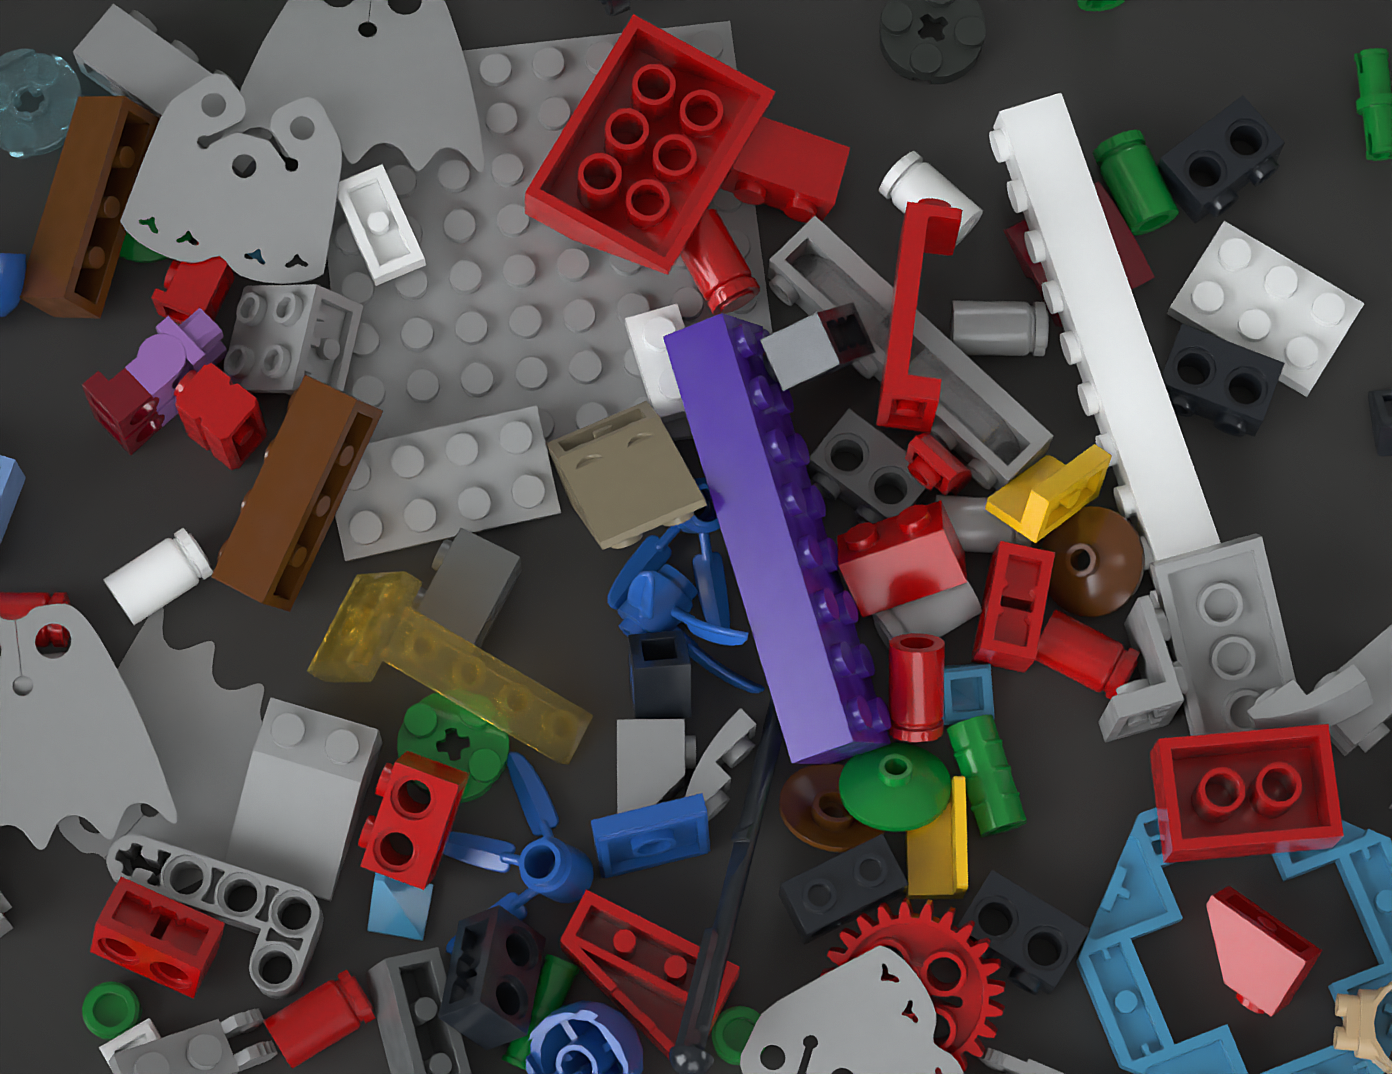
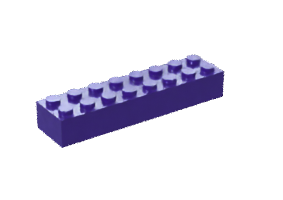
[663,313,891,764]

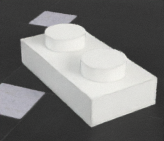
[337,164,426,286]
[625,304,687,423]

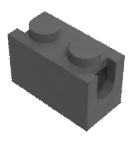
[406,528,522,666]

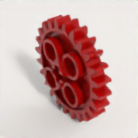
[820,898,1006,1074]

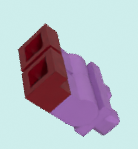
[82,308,228,455]

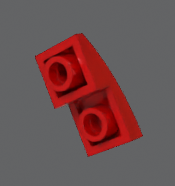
[905,433,972,496]

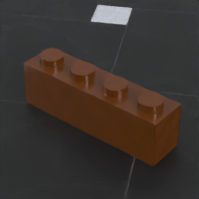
[19,96,160,319]
[211,375,383,612]

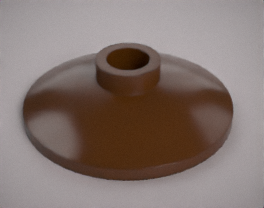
[1042,506,1145,617]
[779,763,886,852]

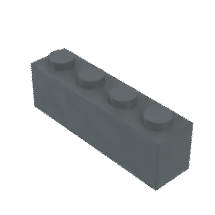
[365,947,471,1074]

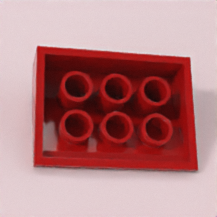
[525,14,776,275]

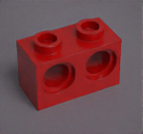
[971,541,1055,673]
[358,751,470,890]
[90,876,225,999]

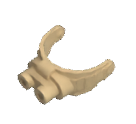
[1333,981,1392,1074]

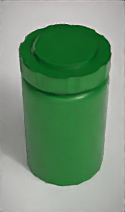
[1092,130,1179,236]

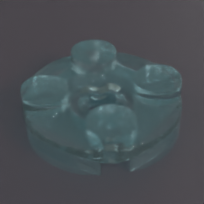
[0,48,84,159]

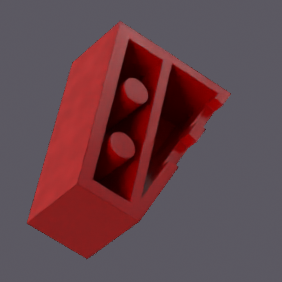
[560,889,740,1060]

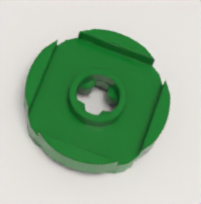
[397,690,510,803]

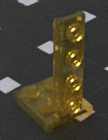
[307,571,593,765]

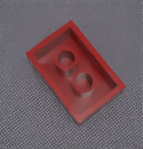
[1150,724,1344,863]

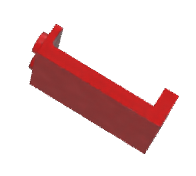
[876,198,963,433]

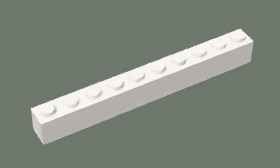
[989,93,1221,609]

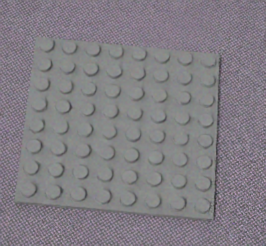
[327,21,773,455]

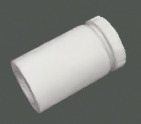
[879,151,983,246]
[103,528,213,625]

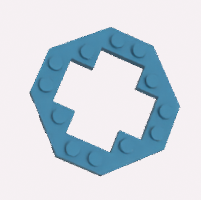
[1076,807,1392,1074]

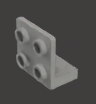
[223,284,363,395]
[1098,595,1188,743]

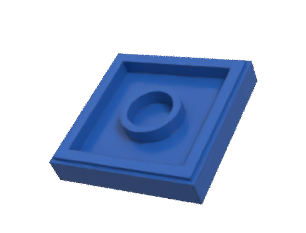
[591,793,711,879]

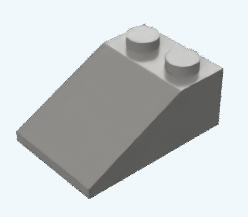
[224,698,383,902]

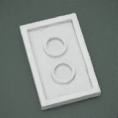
[1167,221,1364,397]

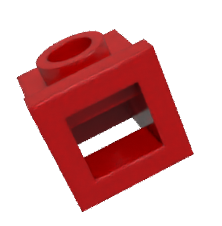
[151,242,235,324]

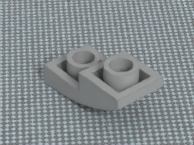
[1247,663,1374,730]
[685,708,756,821]

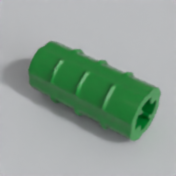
[947,714,1027,837]

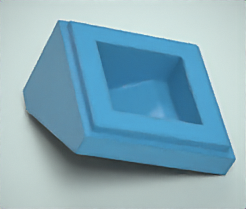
[942,663,995,725]
[367,873,434,941]

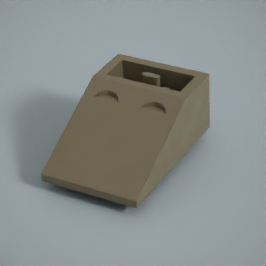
[546,401,707,550]

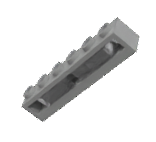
[768,216,1053,491]

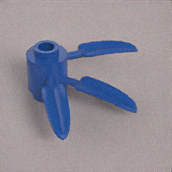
[607,477,730,629]
[617,564,765,693]
[443,752,594,955]

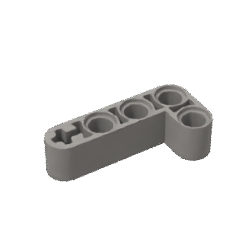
[106,834,324,999]

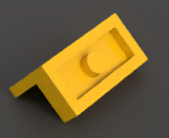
[985,444,1112,543]
[905,776,968,899]

